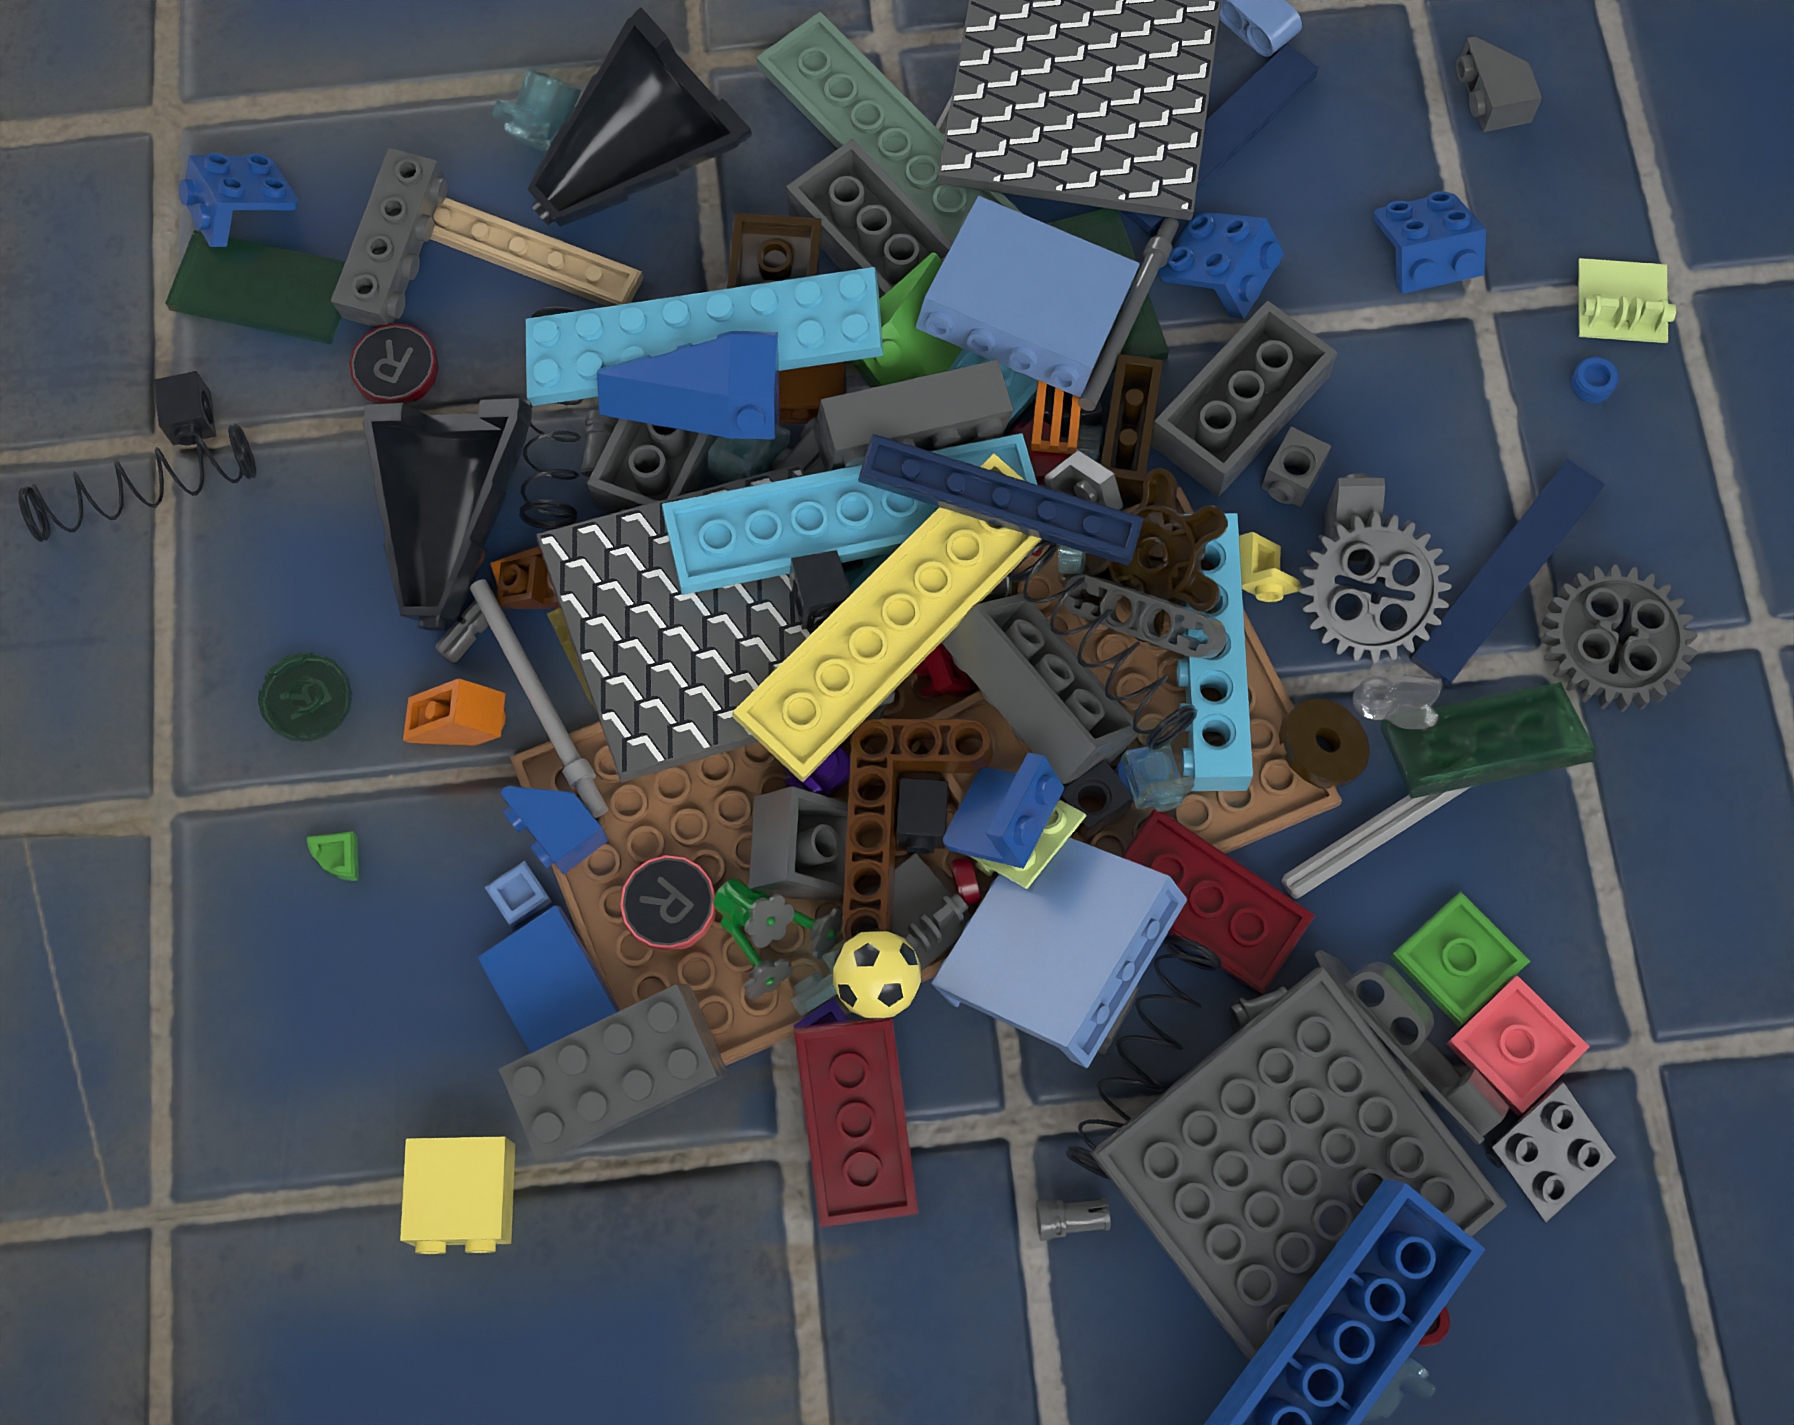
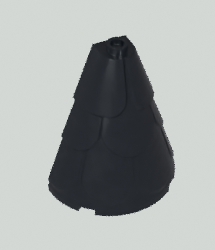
[527,7,752,227]
[363,398,532,631]

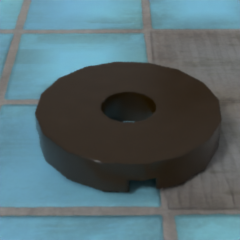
[1279,698,1370,789]

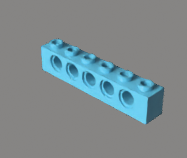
[1176,513,1253,791]

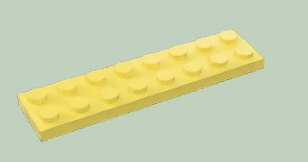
[733,454,1042,782]

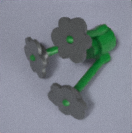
[713,878,843,999]

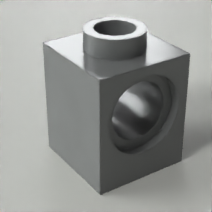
[1261,427,1332,508]

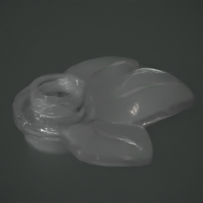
[1353,656,1442,729]

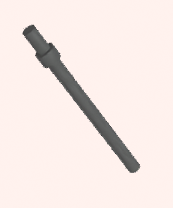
[1078,217,1179,411]

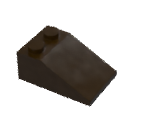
[726,213,822,289]

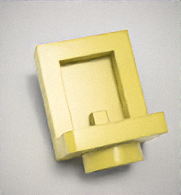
[1239,532,1300,602]

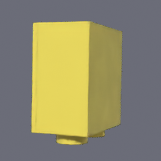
[400,1137,515,1254]

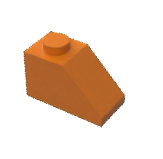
[403,678,506,746]

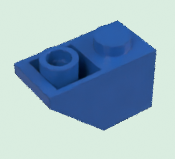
[500,786,609,875]

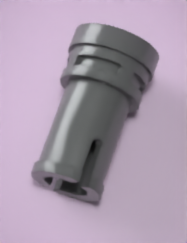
[580,410,619,478]
[1036,1197,1111,1241]

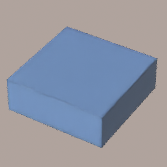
[485,861,552,928]

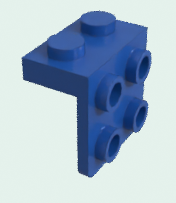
[179,153,298,247]
[1374,191,1486,294]
[1158,212,1284,319]
[943,752,1065,869]

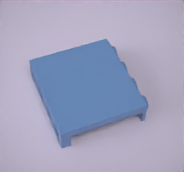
[916,196,1140,398]
[931,837,1187,1068]

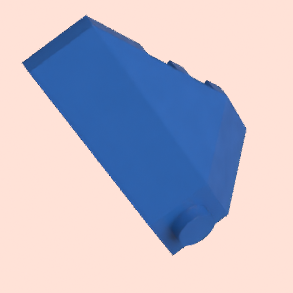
[597,331,780,440]

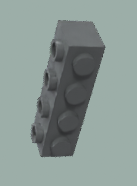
[331,148,448,328]

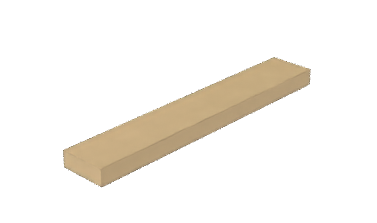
[430,198,643,307]

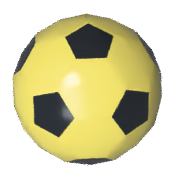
[833,929,921,1020]

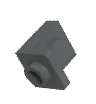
[1045,451,1123,510]

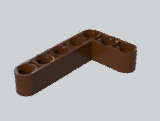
[842,719,993,942]

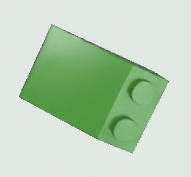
[851,252,963,388]

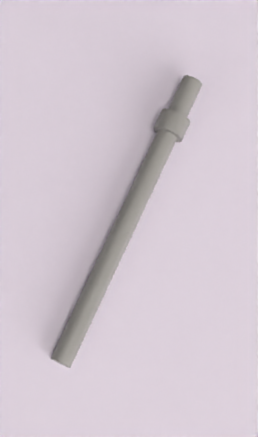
[470,579,609,818]

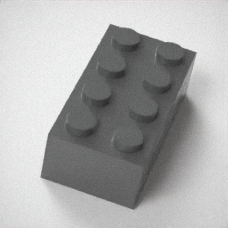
[786,139,953,299]
[1150,300,1338,498]
[814,360,1014,472]
[587,418,723,513]
[942,593,1142,785]
[499,984,729,1161]

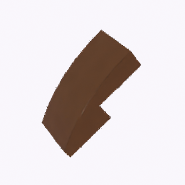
[496,556,560,609]

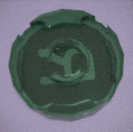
[258,652,353,742]

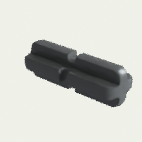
[435,599,489,663]

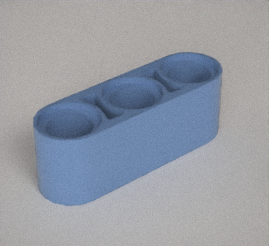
[1219,0,1302,57]

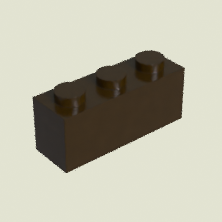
[1101,354,1163,504]

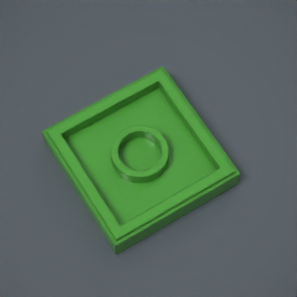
[1390,891,1530,1028]

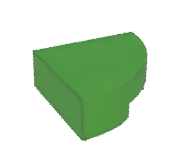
[307,831,359,881]

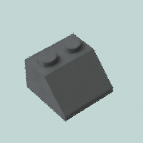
[749,786,862,900]

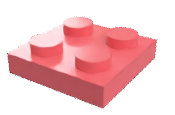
[1446,976,1590,1116]

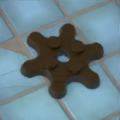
[1082,468,1228,642]

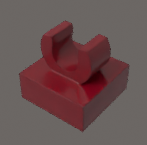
[913,643,974,698]

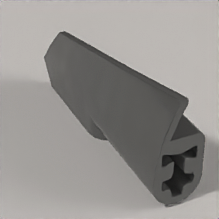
[1315,950,1510,1145]

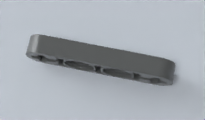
[1064,575,1226,659]

